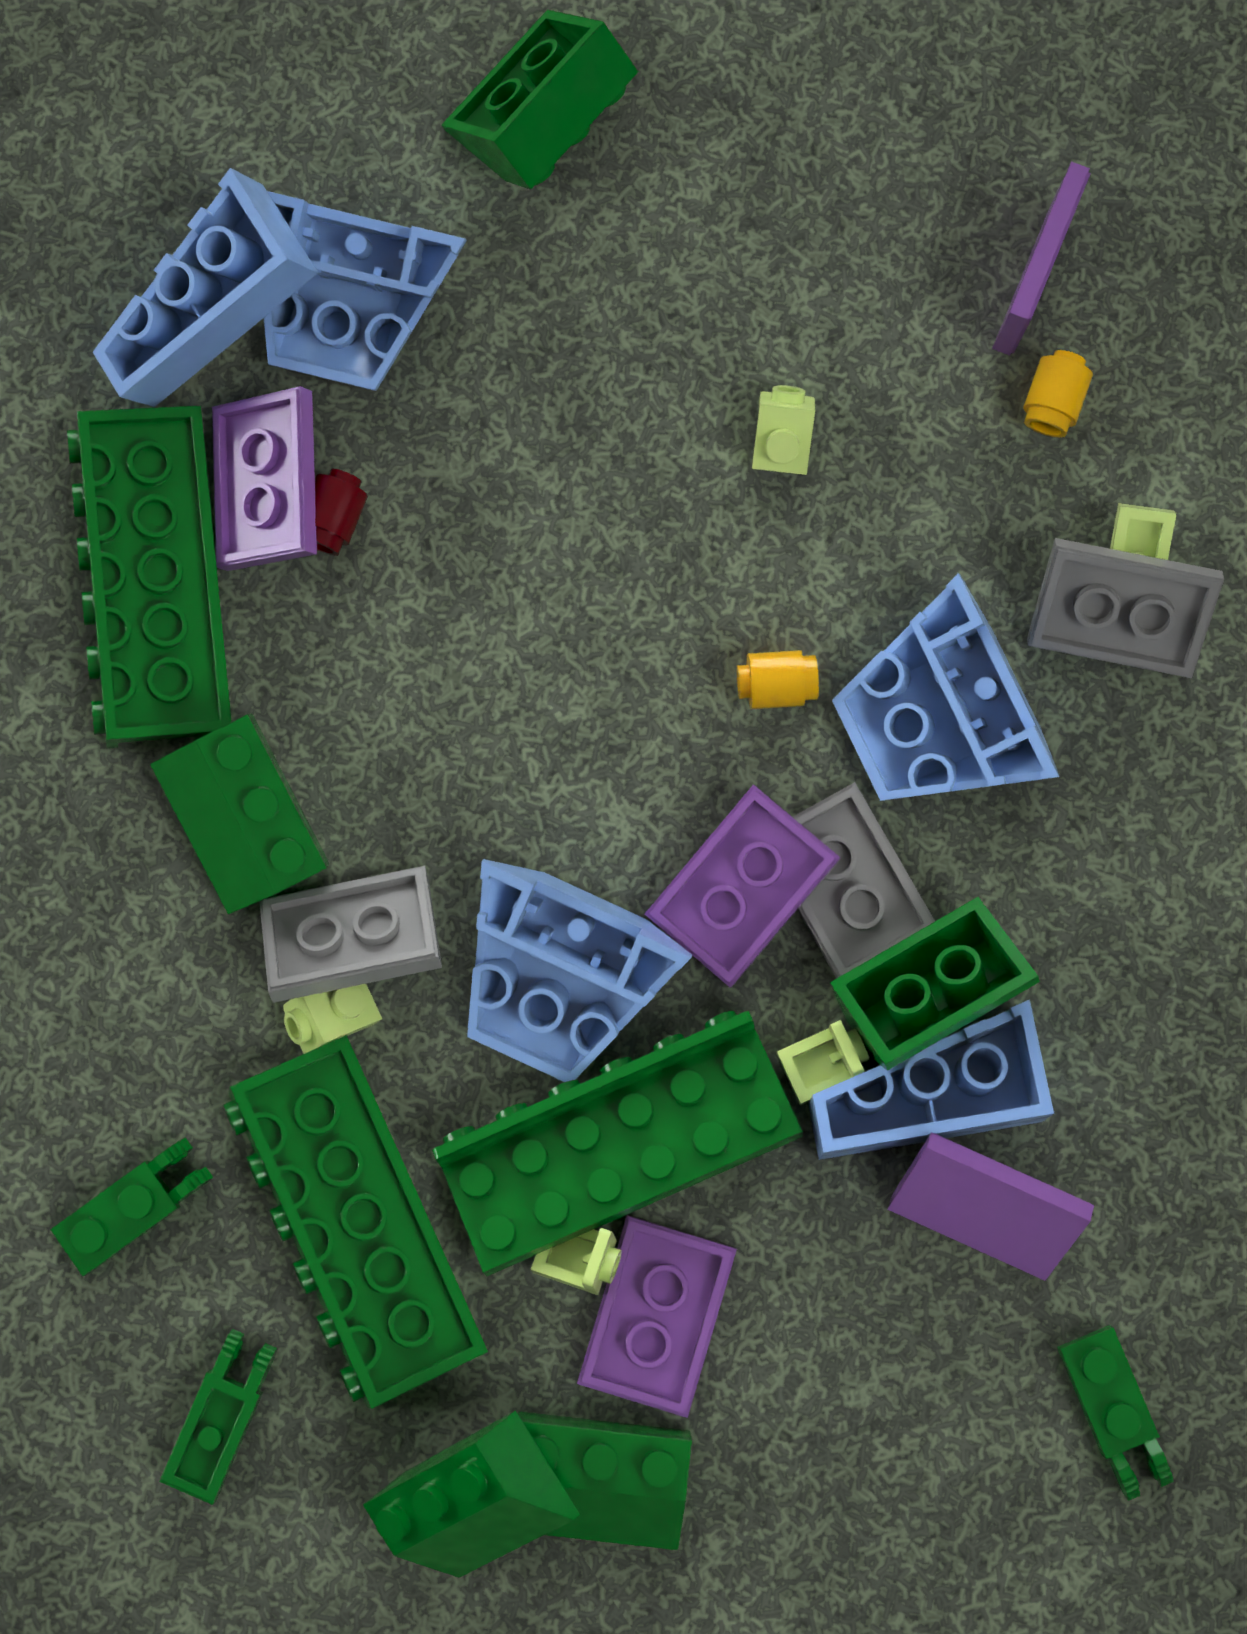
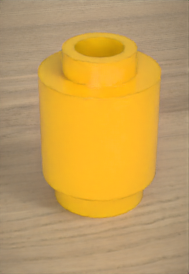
[1023,350,1093,437]
[737,650,819,709]

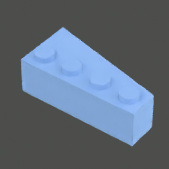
[93,168,318,407]
[808,999,1054,1160]

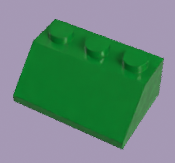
[441,10,639,190]
[150,713,329,914]
[830,897,1040,1071]
[363,1410,580,1578]
[518,1411,692,1550]

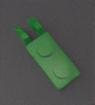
[50,1137,213,1276]
[1057,1325,1174,1501]
[159,1329,278,1505]

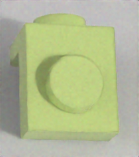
[752,385,815,475]
[1110,503,1176,560]
[283,984,382,1054]
[776,1020,869,1106]
[531,1228,622,1295]

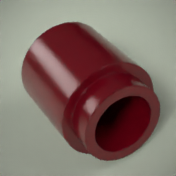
[315,468,368,556]

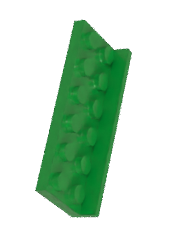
[67,406,232,749]
[432,1011,803,1276]
[223,1035,488,1409]

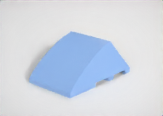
[264,191,467,391]
[832,573,1060,801]
[467,859,692,1082]

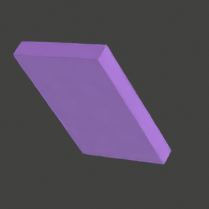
[992,161,1091,356]
[212,386,317,571]
[645,785,841,987]
[887,1132,1094,1281]
[577,1215,737,1418]

